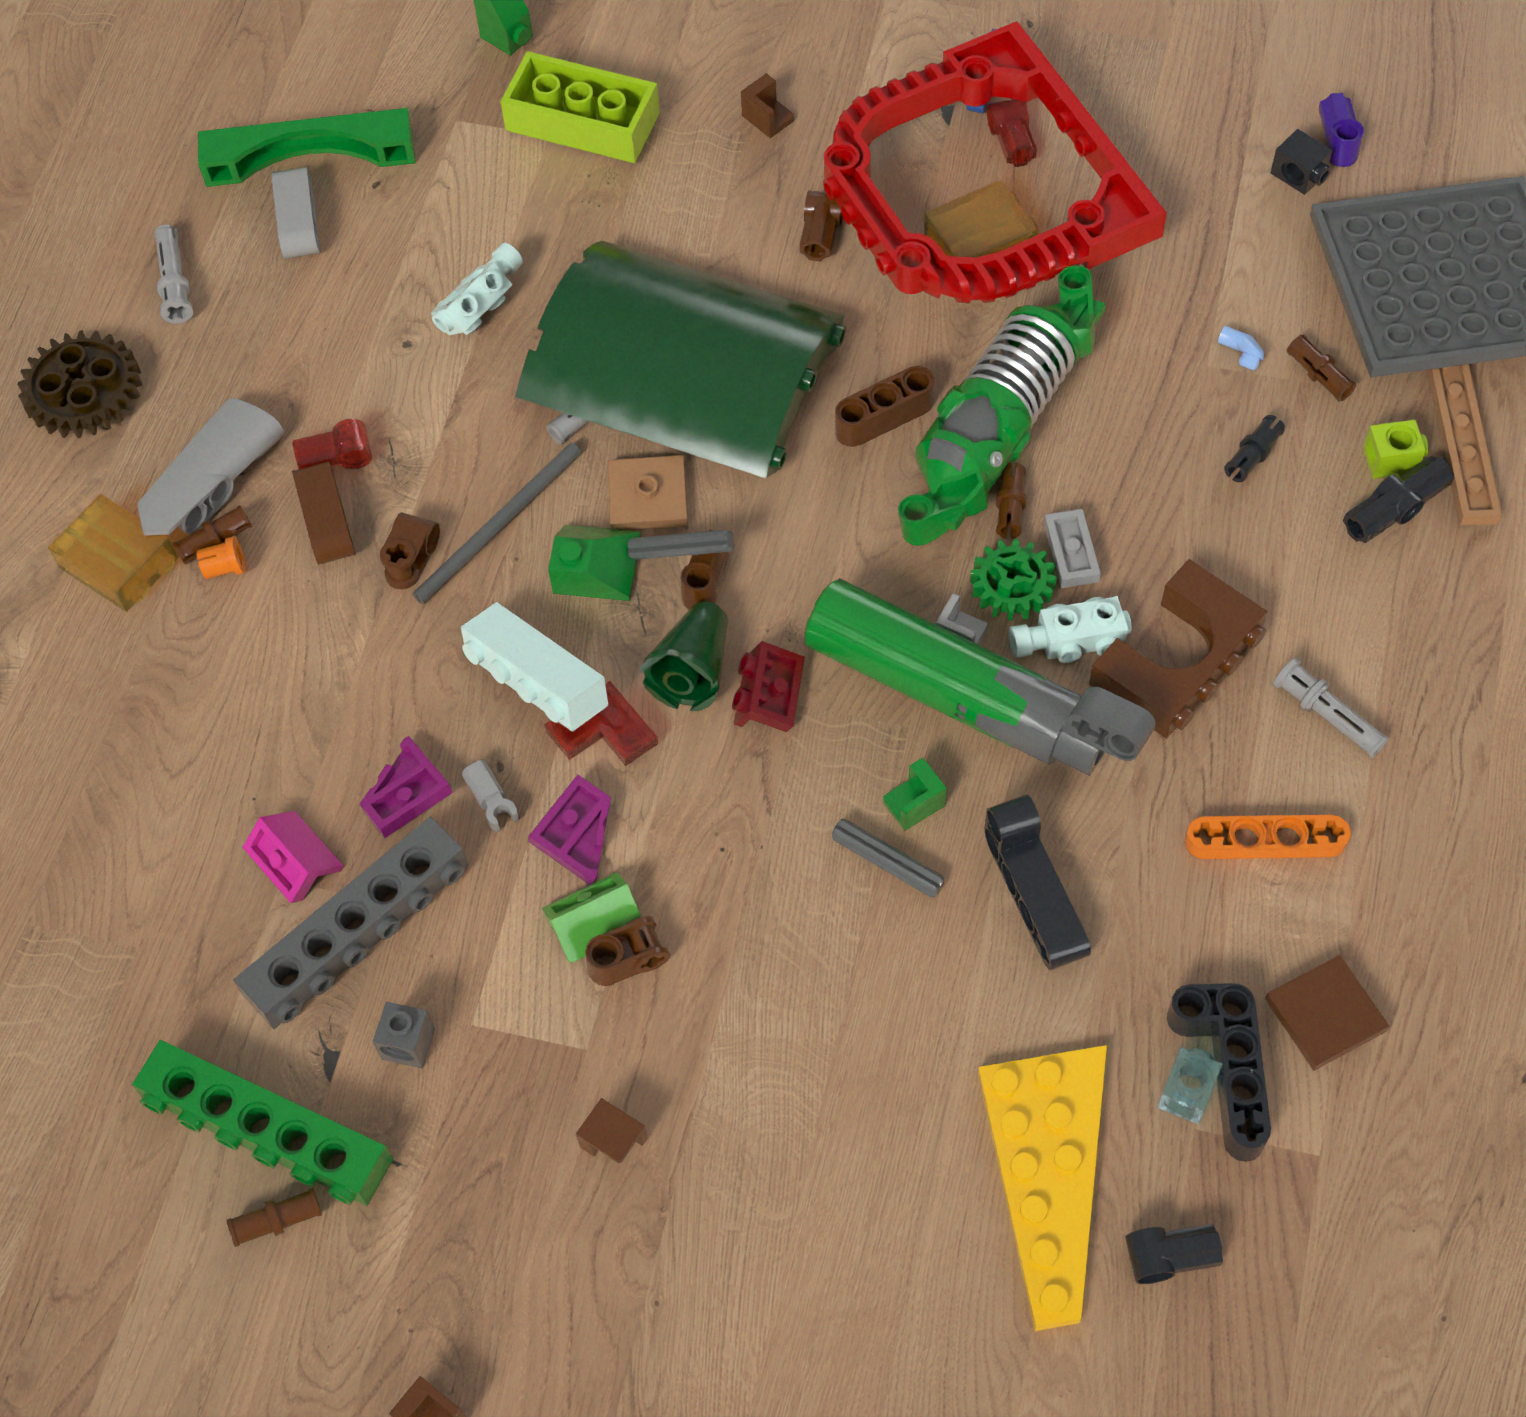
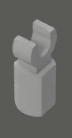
[462,760,519,832]

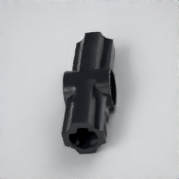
[1343,456,1454,543]

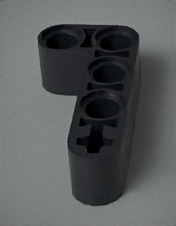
[984,794,1091,970]
[1167,983,1271,1162]

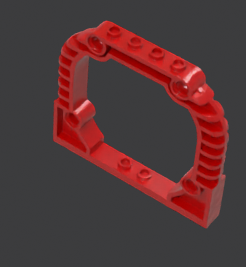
[823,21,1167,304]

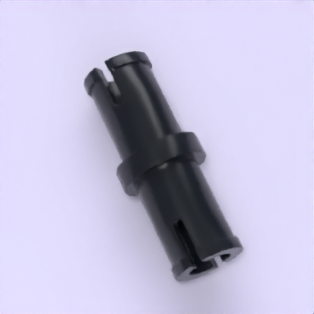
[1224,415,1285,482]

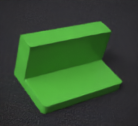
[542,872,641,963]

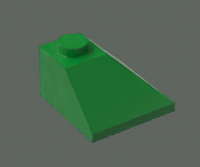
[548,525,641,601]

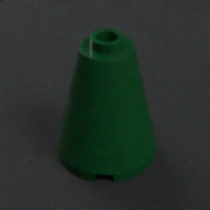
[641,602,728,711]

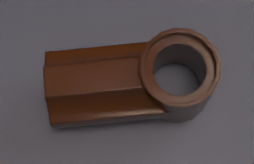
[800,190,843,261]
[680,530,731,610]

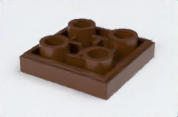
[1265,955,1390,1071]

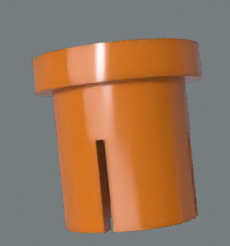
[197,536,246,579]

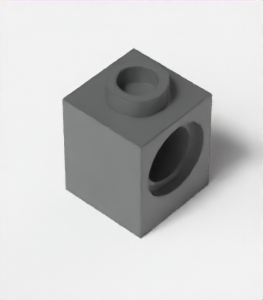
[373,1001,435,1069]

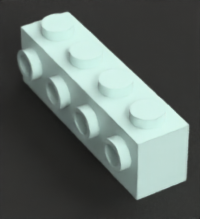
[461,602,608,732]

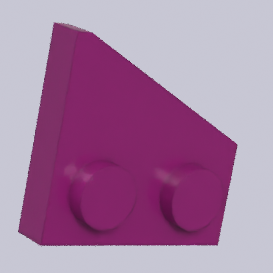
[360,736,453,838]
[528,774,611,885]

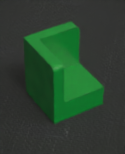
[883,757,947,831]

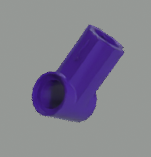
[1319,93,1364,167]

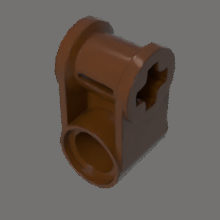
[380,512,440,589]
[585,916,671,986]

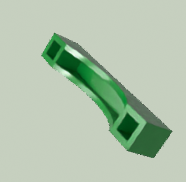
[198,108,415,187]

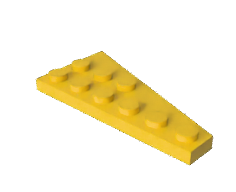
[978,1045,1107,1331]

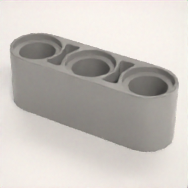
[272,167,320,259]

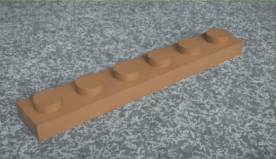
[1427,364,1502,526]

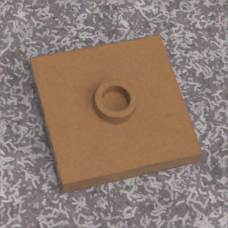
[608,455,688,530]

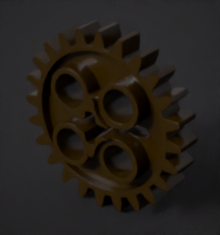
[17,330,142,438]

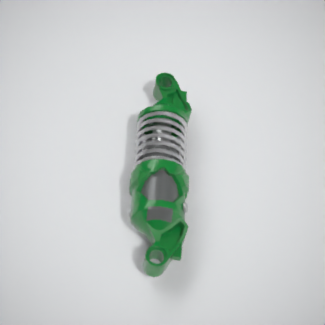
[898,265,1106,546]

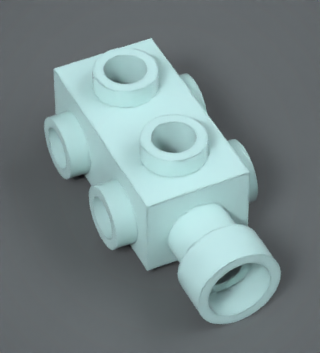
[431,243,523,335]
[1008,596,1132,663]

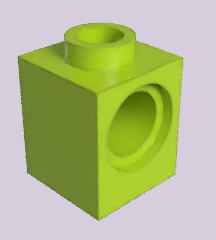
[1363,420,1428,479]

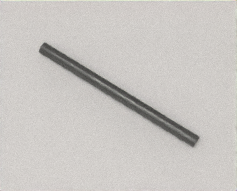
[412,442,581,604]

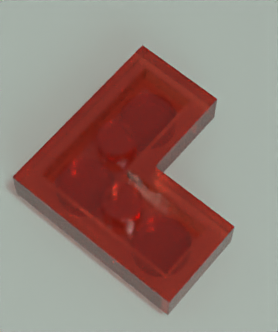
[544,681,658,766]

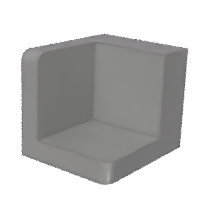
[936,593,988,645]

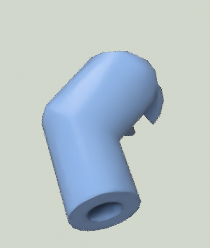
[1218,326,1264,371]

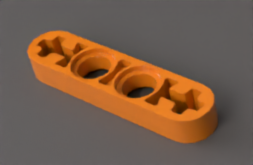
[1184,814,1351,859]

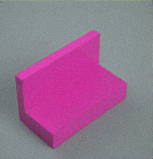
[242,811,344,903]

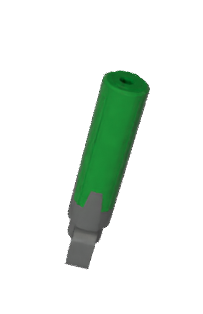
[804,578,1156,776]

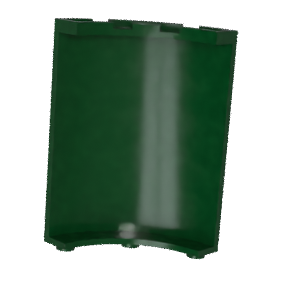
[515,241,846,478]

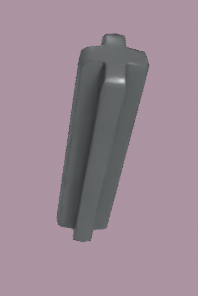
[628,530,735,560]
[832,819,944,897]

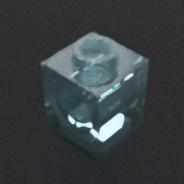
[1157,1047,1222,1125]

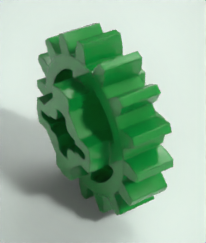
[970,539,1057,621]

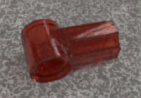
[987,99,1037,167]
[292,419,372,469]

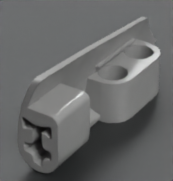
[137,398,284,535]

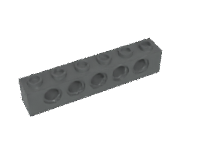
[233,816,468,1029]

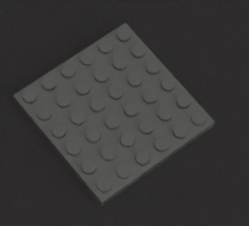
[1310,176,1526,378]

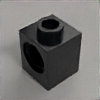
[1270,129,1333,195]

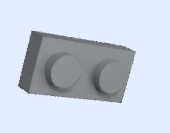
[1043,509,1101,588]

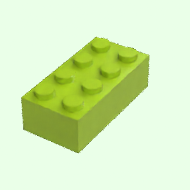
[500,51,660,163]

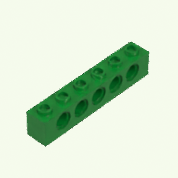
[132,1039,393,1206]

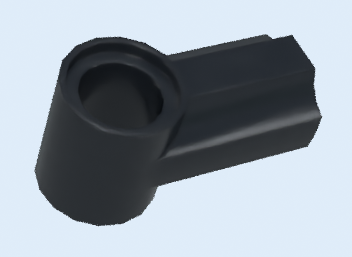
[1125,1224,1223,1284]

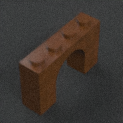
[1089,559,1268,739]

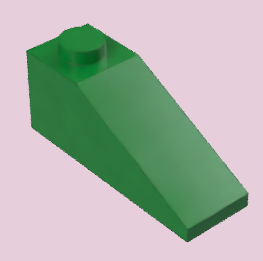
[473,0,533,56]

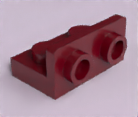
[732,641,805,732]

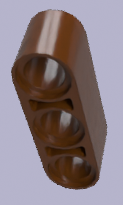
[835,366,935,447]
[292,461,356,565]

